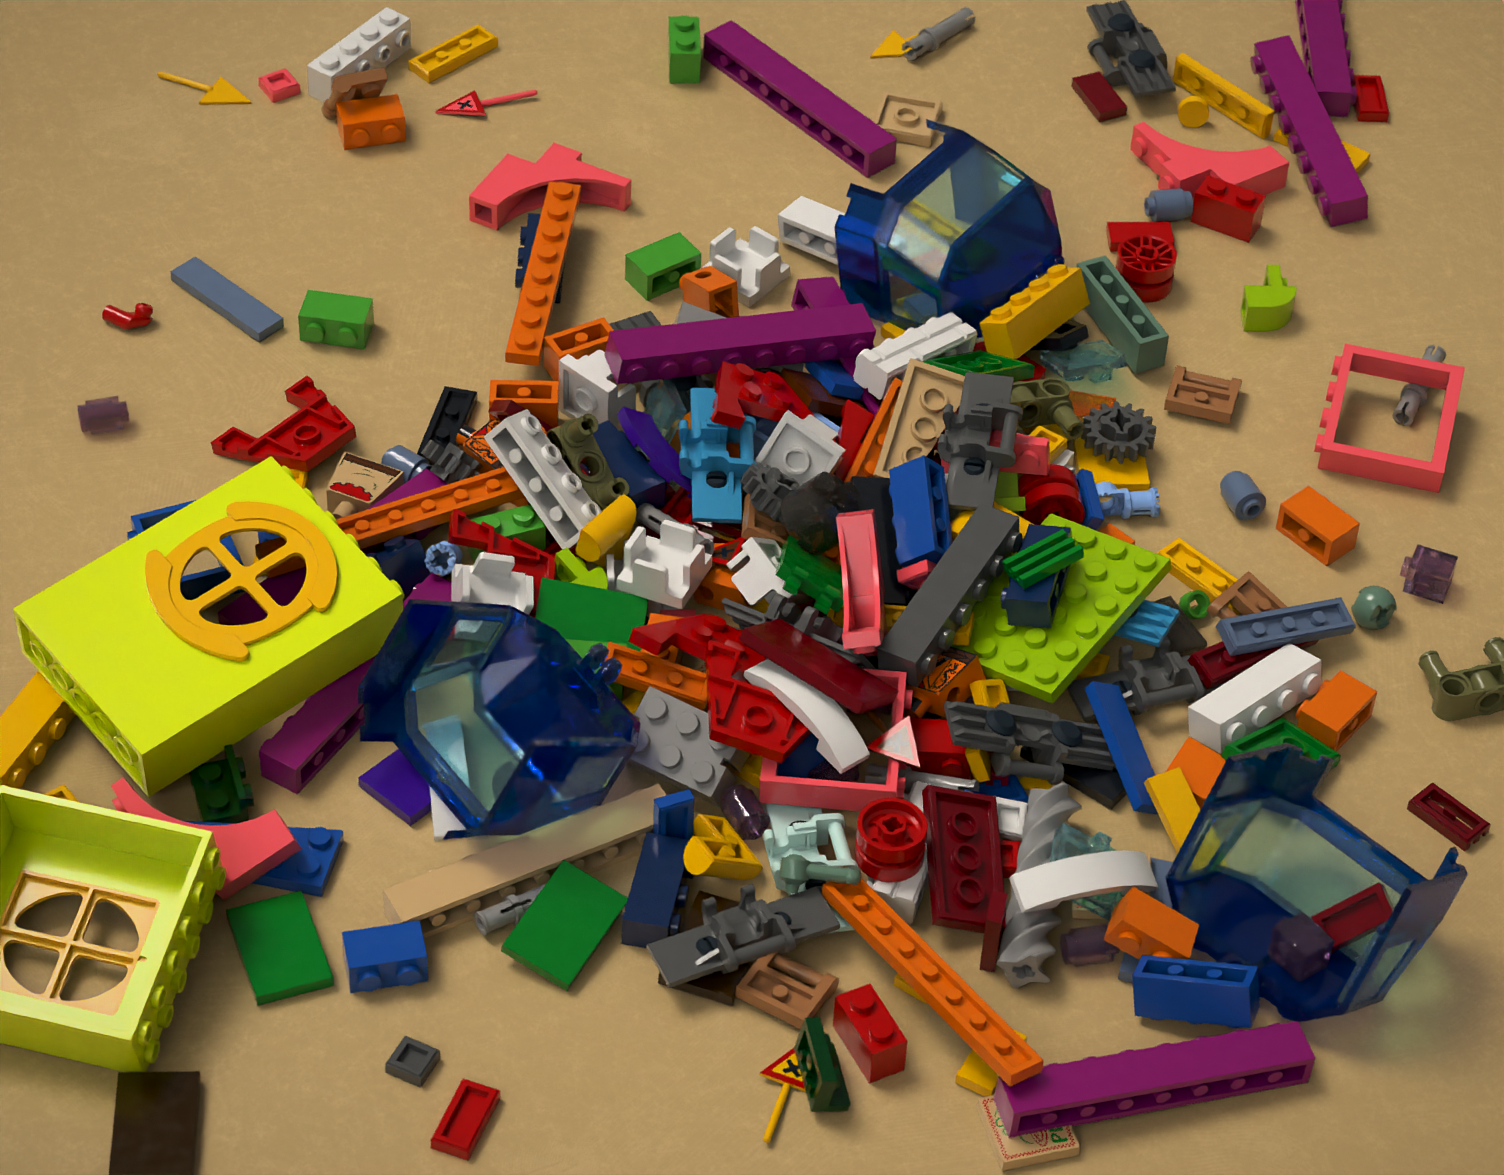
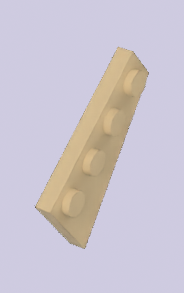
[873,358,965,478]

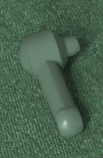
[779,854,861,894]

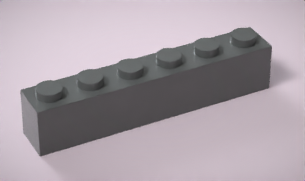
[877,503,1022,687]

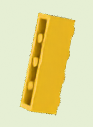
[979,264,1090,360]
[0,671,76,789]

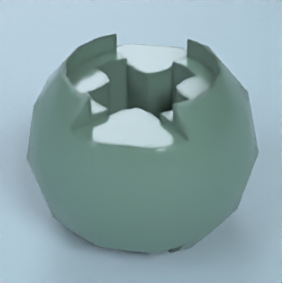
[1351,585,1397,630]

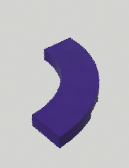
[617,406,692,499]

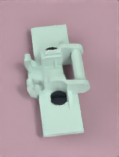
[763,803,859,934]

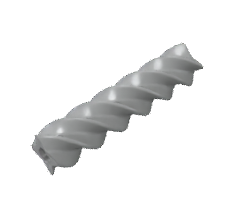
[997,782,1082,988]

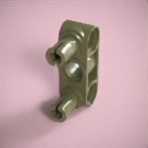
[1010,378,1085,440]
[547,414,629,511]
[1418,637,1504,721]

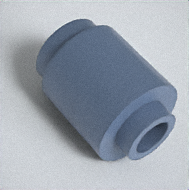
[1144,188,1193,222]
[381,445,432,483]
[1220,471,1266,520]

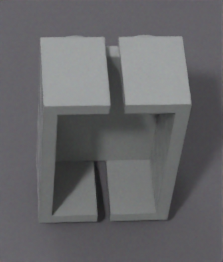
[615,686,750,808]

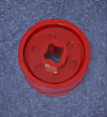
[1115,234,1177,303]
[1018,464,1085,525]
[855,798,928,882]

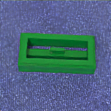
[1003,529,1084,589]

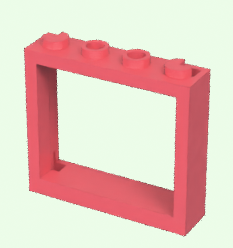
[1314,343,1465,493]
[759,668,913,811]

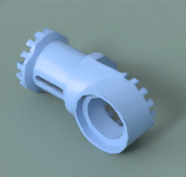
[1095,482,1160,519]
[424,541,463,578]

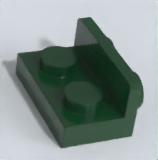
[189,744,254,824]
[794,1017,850,1112]

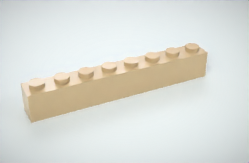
[383,783,666,939]

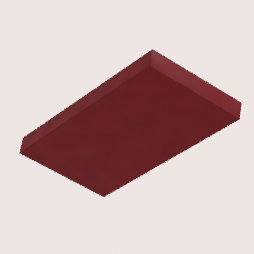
[739,618,899,714]
[922,785,1006,934]

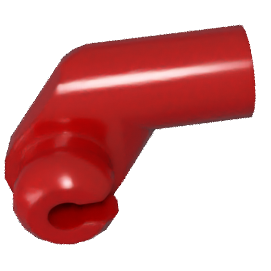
[102,303,153,329]

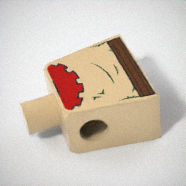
[326,452,404,519]

